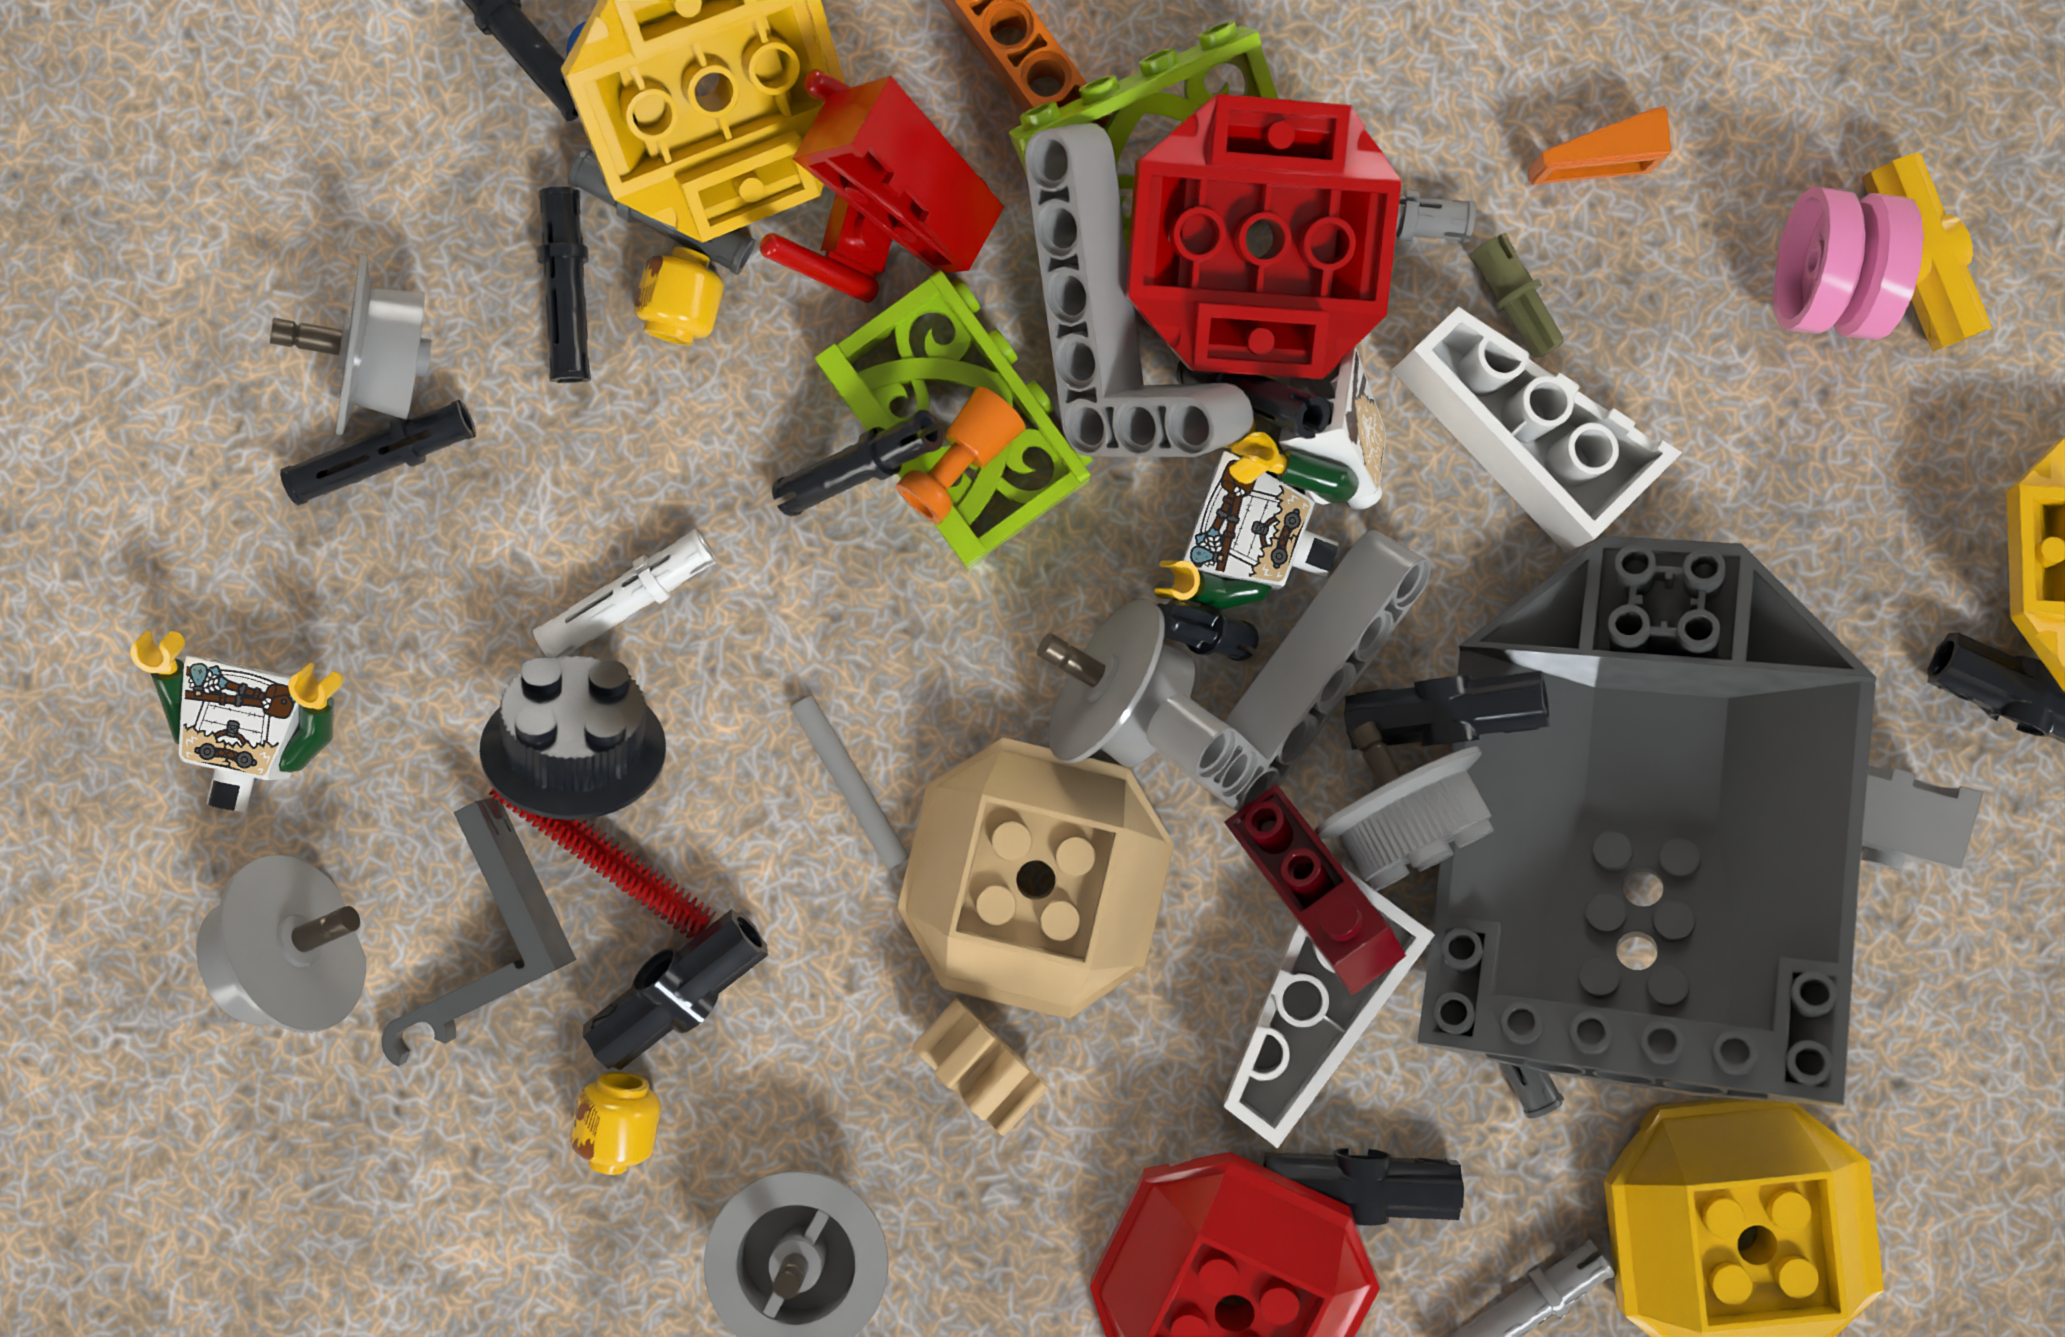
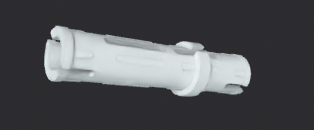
[533,529,717,659]

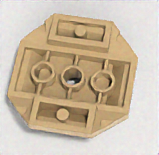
[897,737,1174,1020]

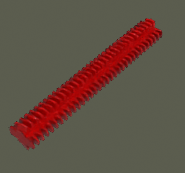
[489,788,717,939]

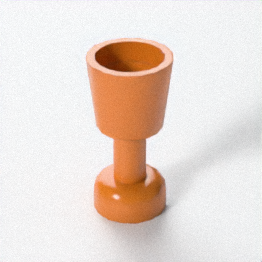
[896,386,1026,524]

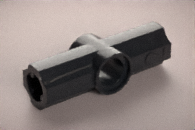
[1927,632,2065,743]
[1344,671,1550,750]
[583,909,768,1070]
[1263,1148,1464,1226]

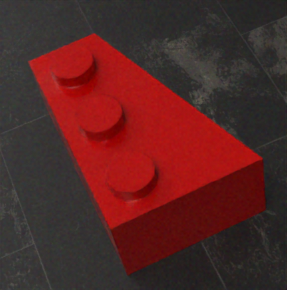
[792,75,1005,274]

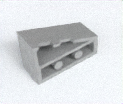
[1861,765,1984,871]

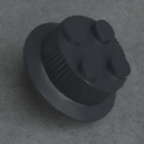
[479,655,666,820]

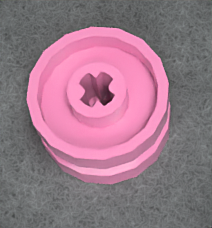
[1773,186,1924,340]

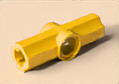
[1861,152,1992,352]

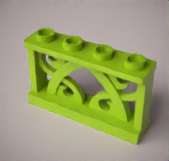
[1008,21,1279,258]
[814,269,1093,571]

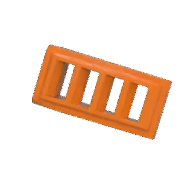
[1528,106,1672,185]

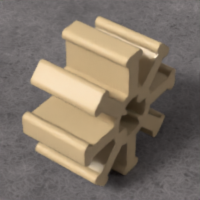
[912,997,1049,1136]

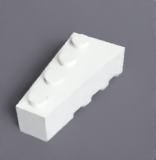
[1392,307,1682,553]
[1224,866,1435,1148]

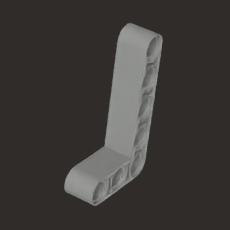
[1025,123,1253,457]
[1147,529,1431,812]

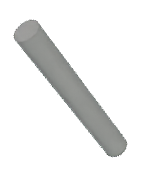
[790,695,909,870]

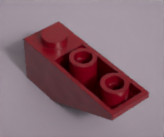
[1224,783,1406,996]

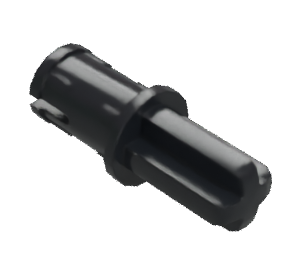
[1157,599,1259,661]

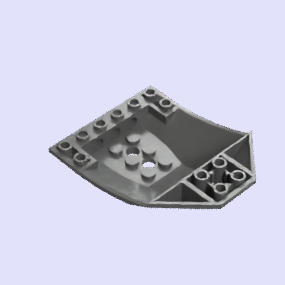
[1417,536,1877,1106]

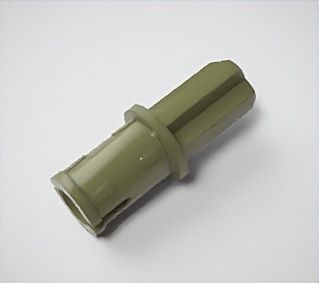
[1470,233,1563,358]

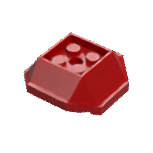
[1125,94,1402,379]
[1090,1151,1380,1337]

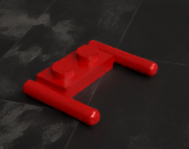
[760,69,892,303]

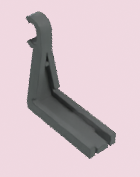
[381,798,577,1066]

